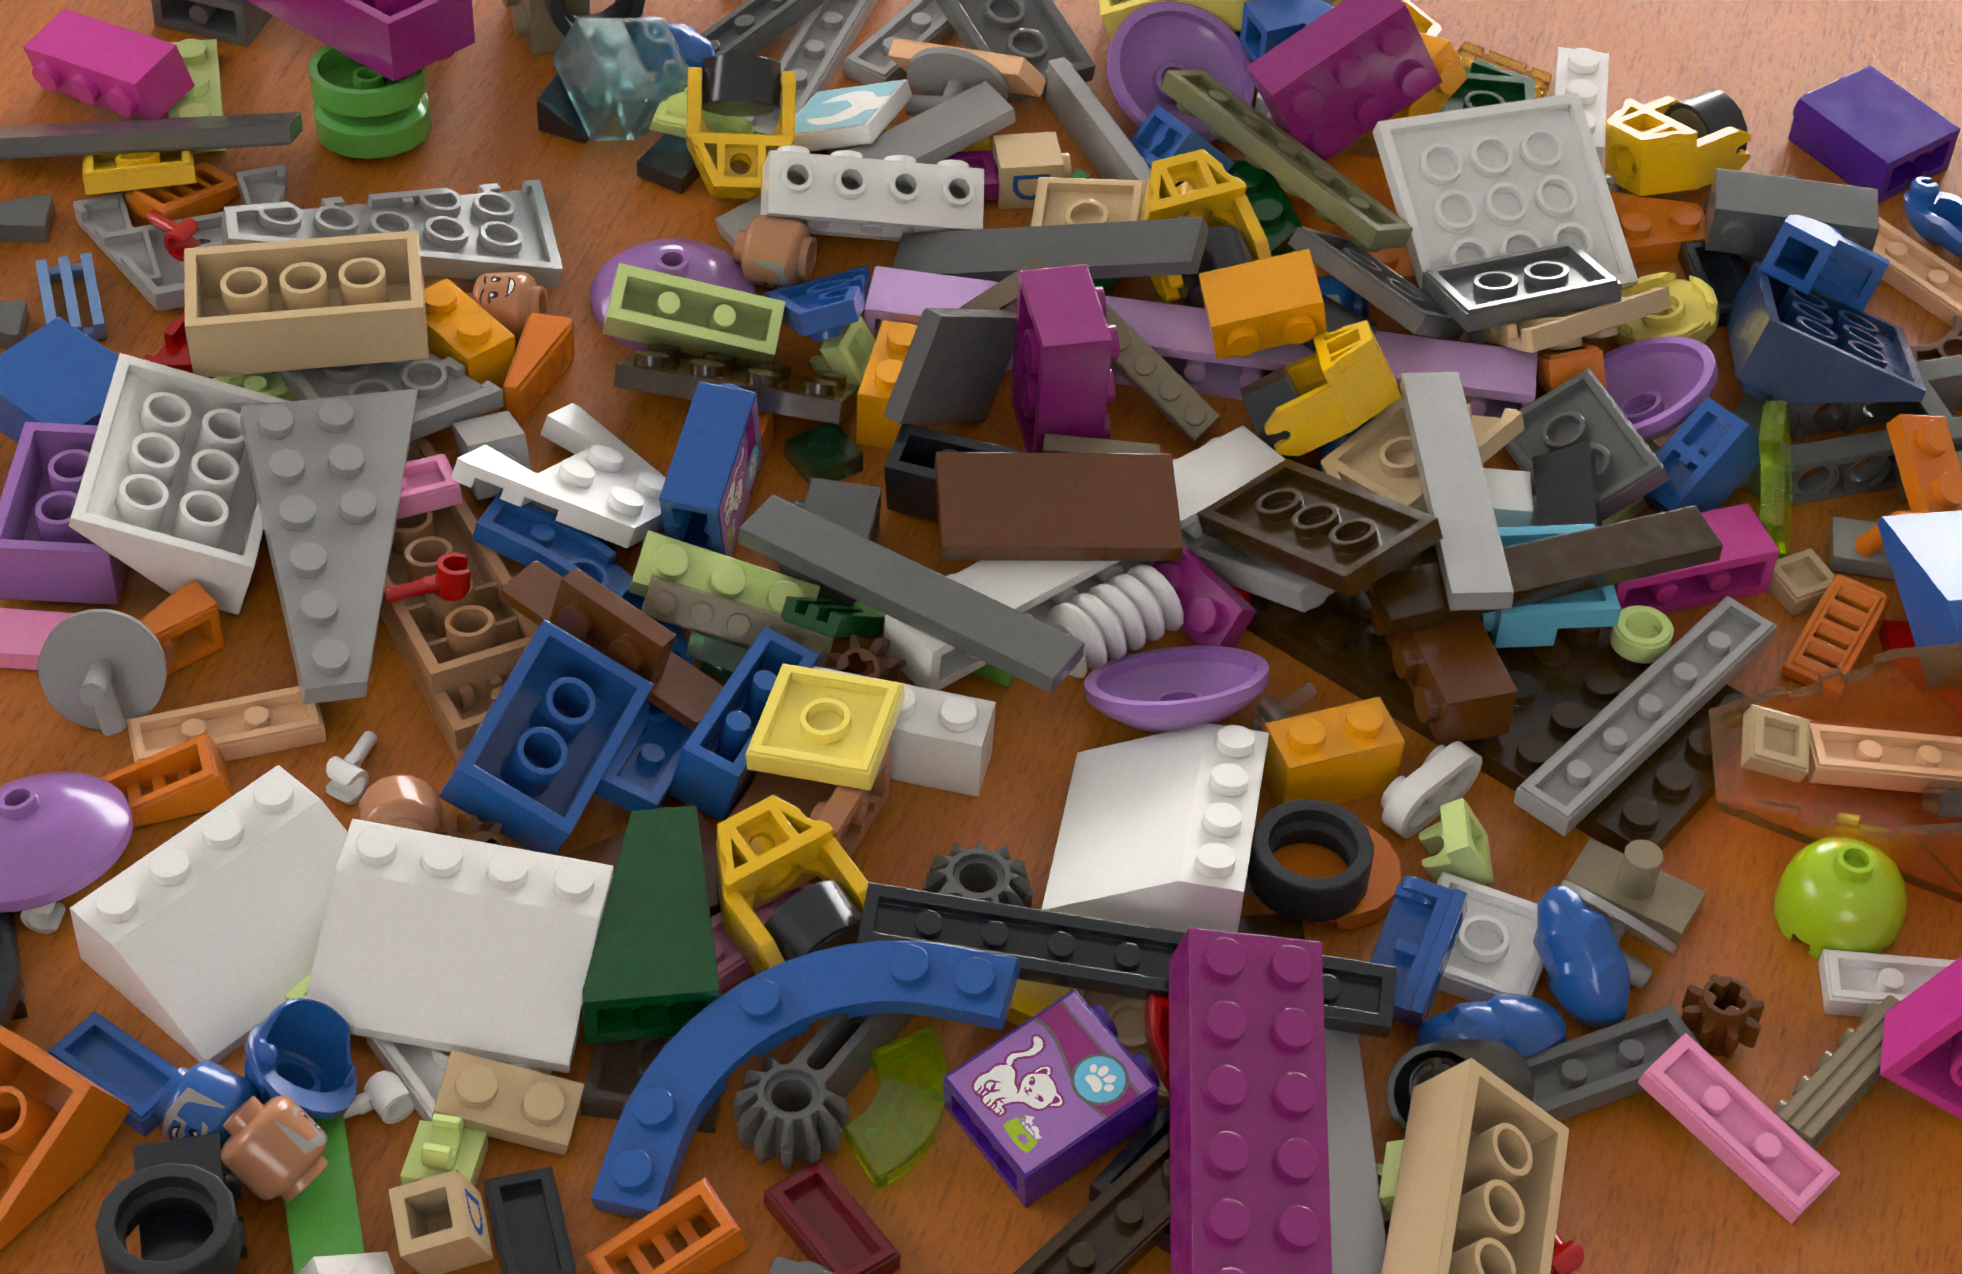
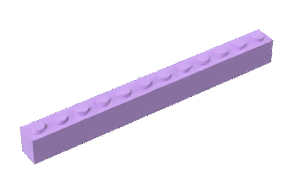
[864,266,1538,418]

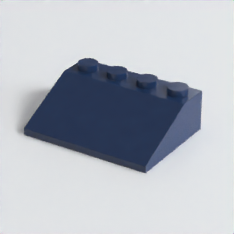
[1724,260,1927,403]

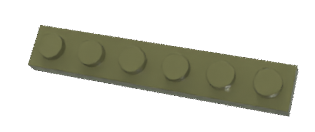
[1160,70,1413,252]

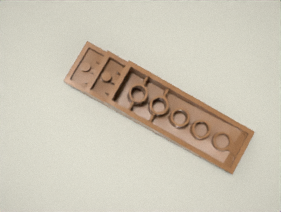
[380,438,539,763]

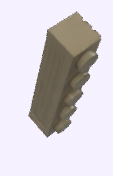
[1106,303,1220,447]
[641,574,834,668]
[1773,995,1900,1150]

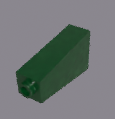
[582,806,720,1044]

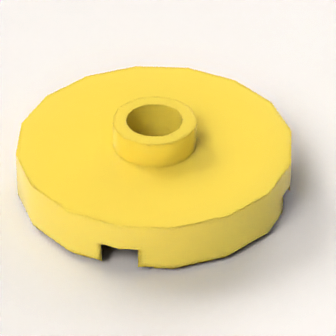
[1612,272,1720,346]

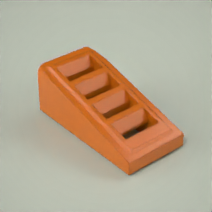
[125,162,240,227]
[503,312,575,427]
[1536,341,1607,393]
[1780,574,1890,698]
[140,580,225,676]
[100,732,235,828]
[586,1177,749,1274]

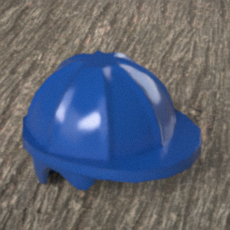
[244,998,358,1119]

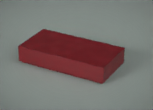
[764,1158,901,1274]

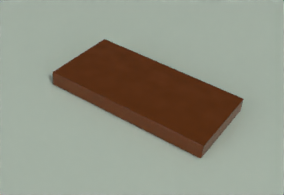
[934,452,1183,561]

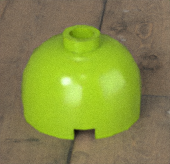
[1773,836,1907,959]

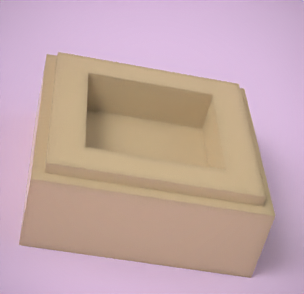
[1768,548,1835,617]
[1741,704,1810,783]

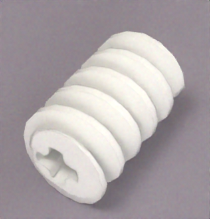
[1046,564,1184,678]

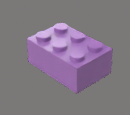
[0,422,129,605]

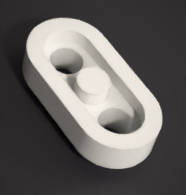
[1381,741,1482,838]

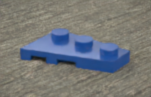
[764,265,872,341]

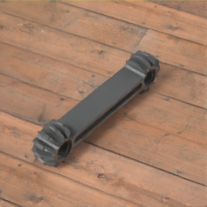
[733,839,1033,1173]

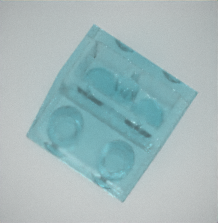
[552,18,688,141]

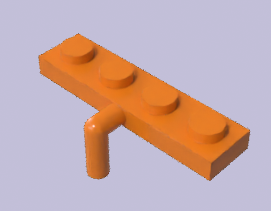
[1854,414,1962,557]

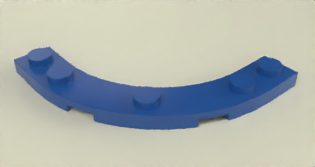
[472,489,695,812]
[591,941,1020,1219]

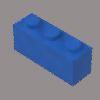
[668,626,820,822]

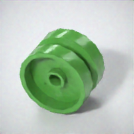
[308,45,432,159]

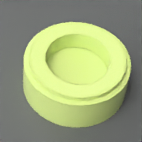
[1610,605,1674,663]

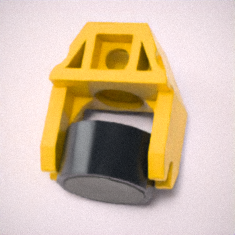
[686,55,796,200]
[1605,89,1751,196]
[1141,149,1271,309]
[1240,320,1401,459]
[715,795,868,975]

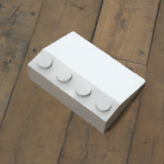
[69,353,288,615]
[1042,723,1269,933]
[69,765,348,1064]
[306,819,614,1073]

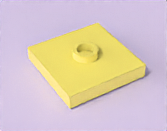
[745,663,905,791]

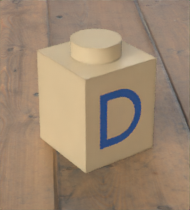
[992,132,1071,210]
[388,1169,493,1274]

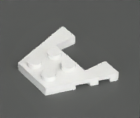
[451,403,666,548]

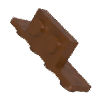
[499,561,724,731]

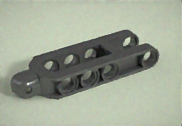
[1734,354,1962,507]

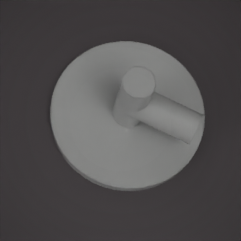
[905,47,1009,116]
[38,609,167,736]
[1560,880,1677,989]

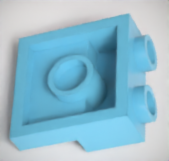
[1478,524,1621,648]

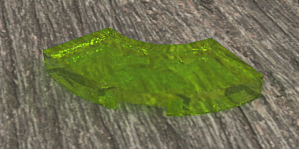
[1758,401,1792,559]
[845,1026,948,1190]

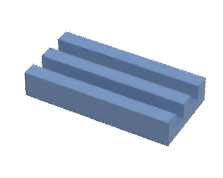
[35,252,107,340]

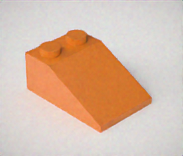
[0,1025,132,1251]

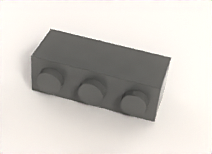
[1705,168,1879,258]

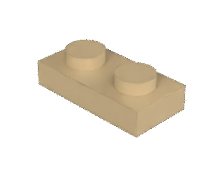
[431,1049,584,1156]

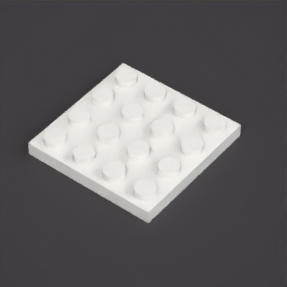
[1373,92,1639,292]

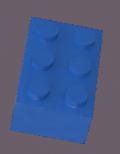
[438,619,654,855]

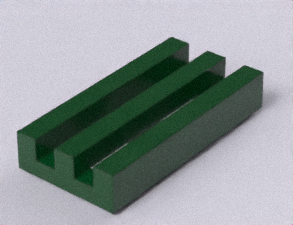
[780,596,885,639]

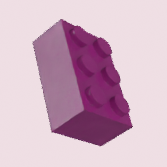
[1246,0,1443,161]
[1010,264,1120,453]

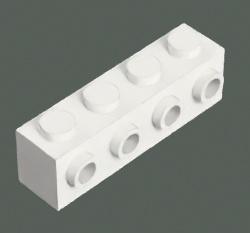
[760,145,984,241]

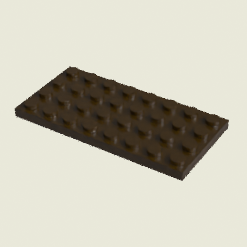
[1246,512,1767,853]

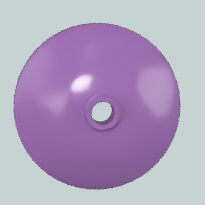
[1107,1,1254,144]
[590,238,755,356]
[1603,336,1718,443]
[1084,645,1270,733]
[0,771,133,912]

